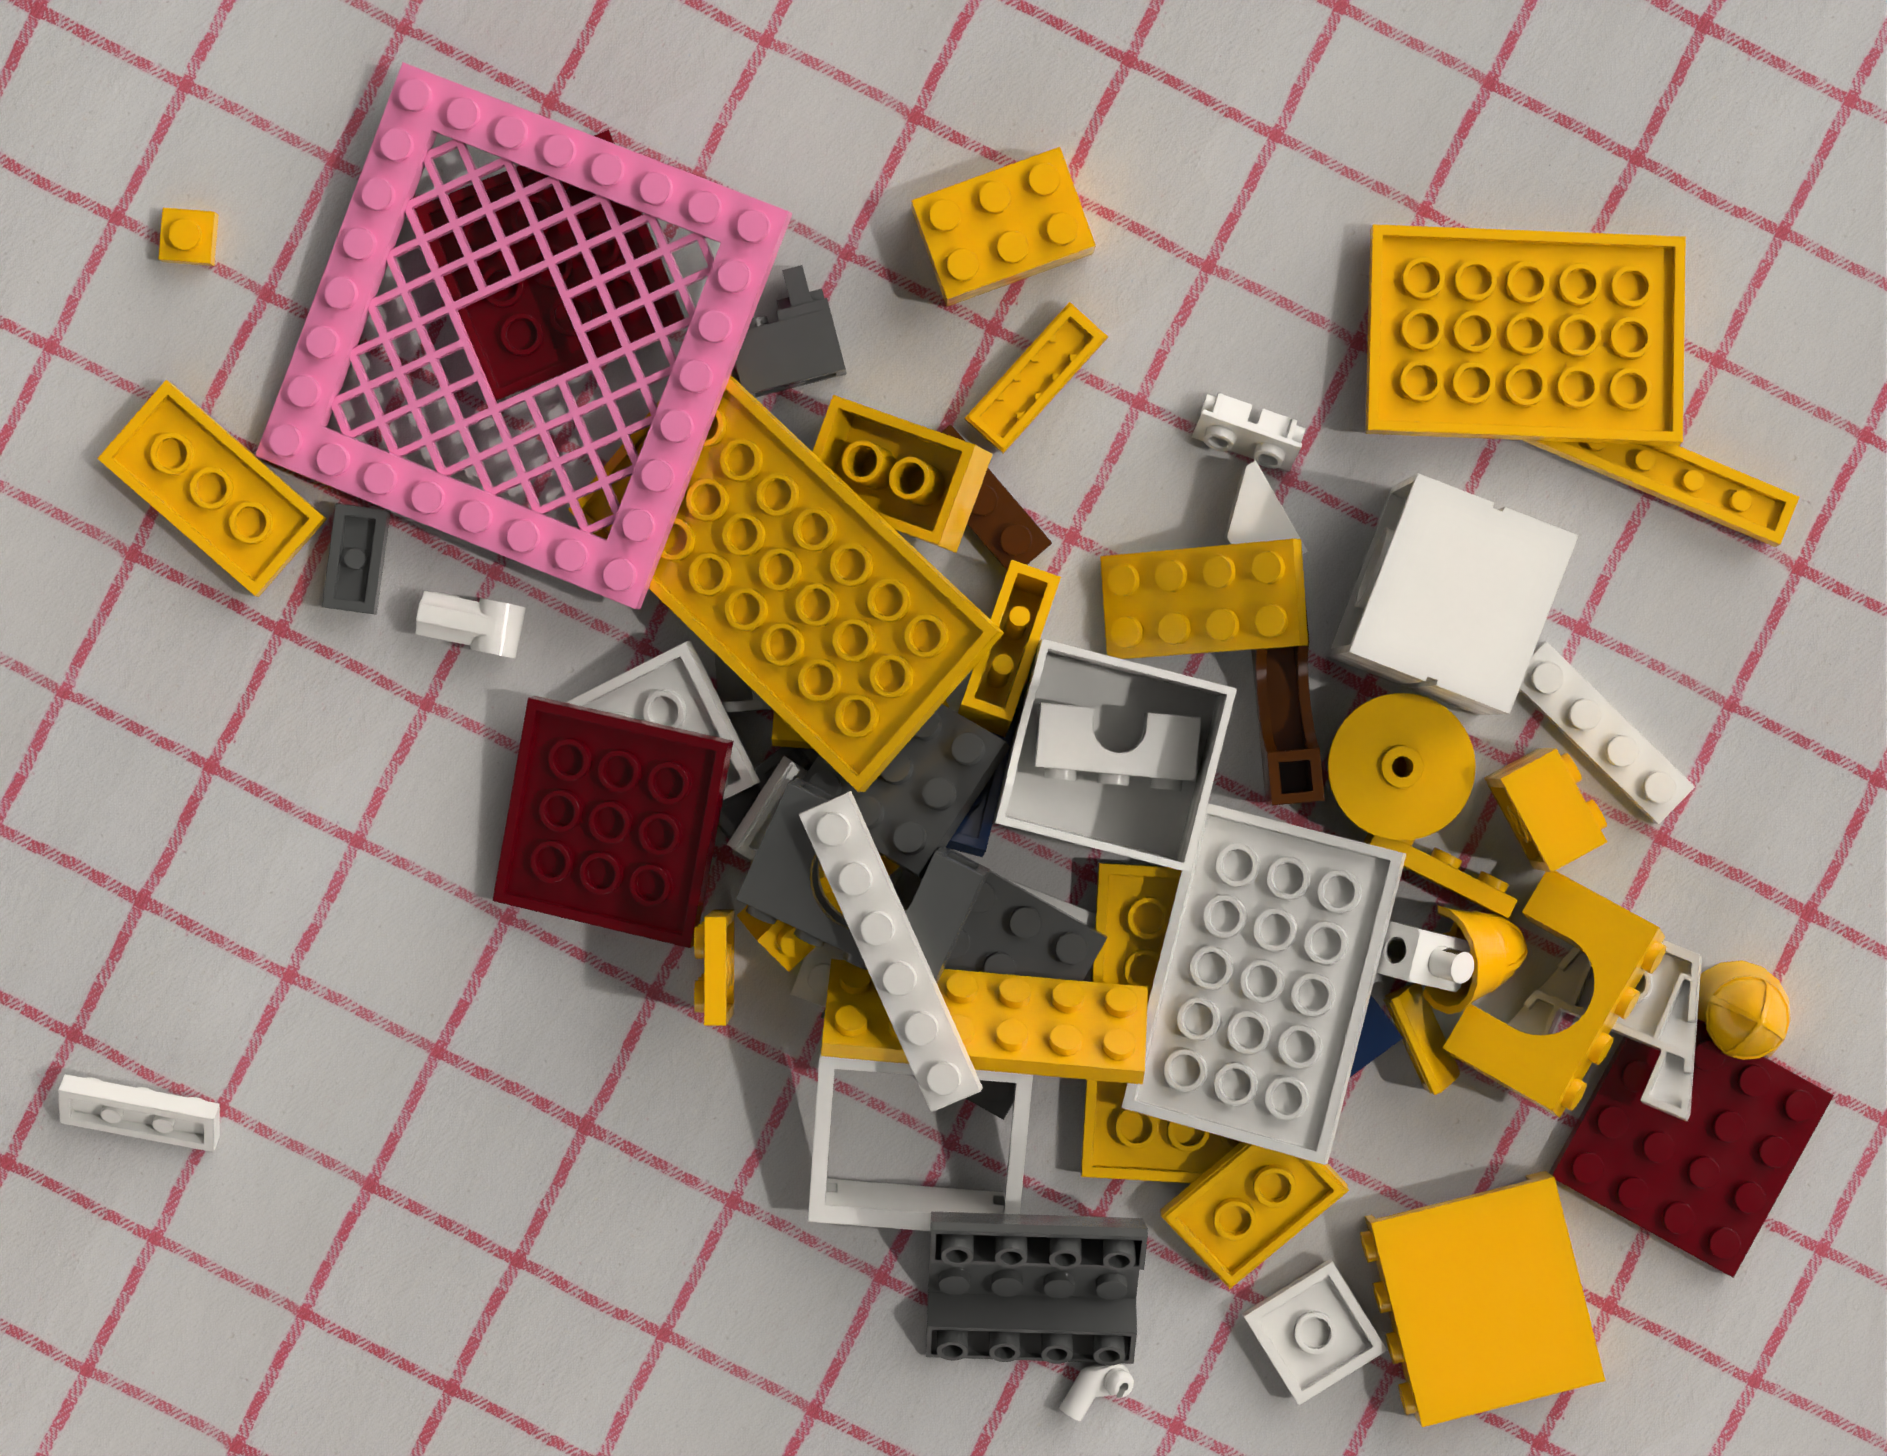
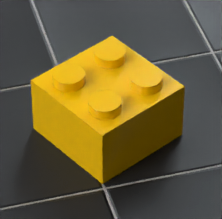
[1484,748,1607,873]

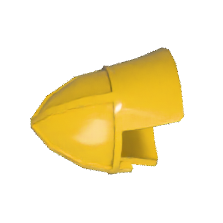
[1422,905,1528,1014]
[1697,960,1791,1060]

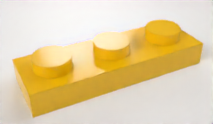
[1363,833,1518,919]

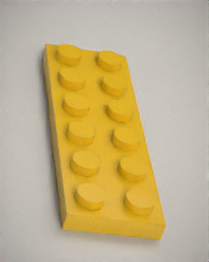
[821,959,1148,1084]

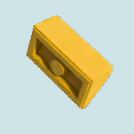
[1383,983,1460,1095]

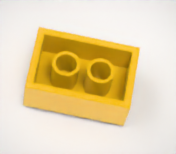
[911,147,1096,307]
[812,395,993,553]

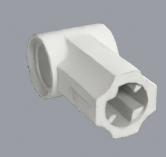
[415,591,526,659]

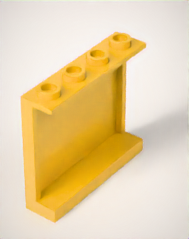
[1360,1171,1606,1427]

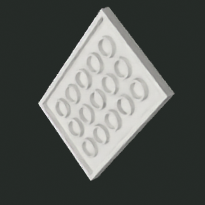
[1121,803,1406,1165]

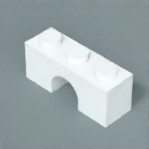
[1034,703,1201,791]

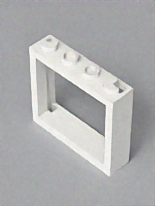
[808,1029,1033,1231]

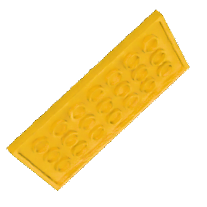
[568,375,1004,792]

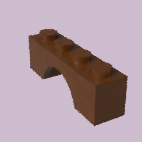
[1251,600,1325,806]

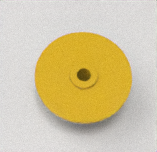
[1328,693,1476,841]

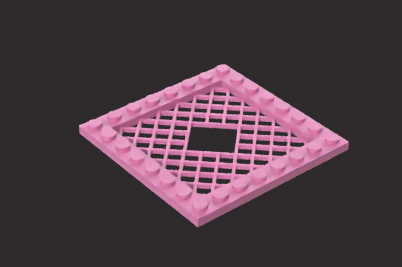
[255,62,792,609]

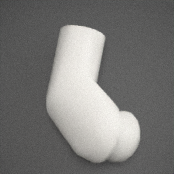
[1059,1364,1134,1421]

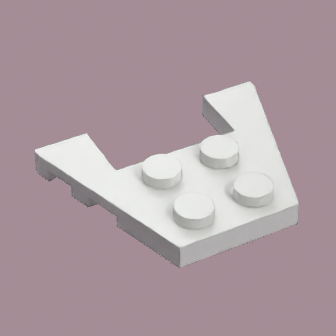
[1508,940,1702,1121]

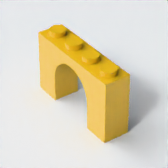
[1443,871,1667,1118]

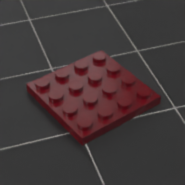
[415,130,685,403]
[492,696,734,948]
[1549,1020,1834,1278]

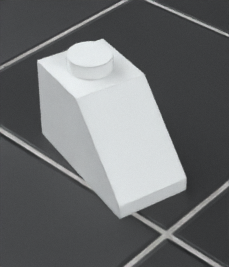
[1223,460,1308,555]

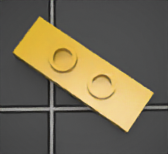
[964,302,1108,454]

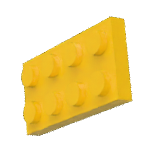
[97,380,327,597]
[1100,539,1308,659]

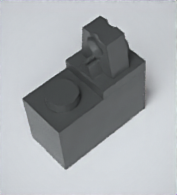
[735,265,847,398]

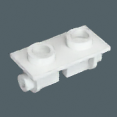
[1192,393,1305,471]

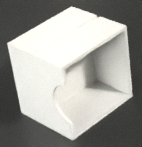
[1326,473,1579,715]
[993,639,1237,873]

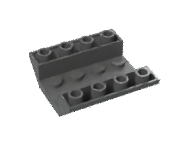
[926,1211,1148,1366]

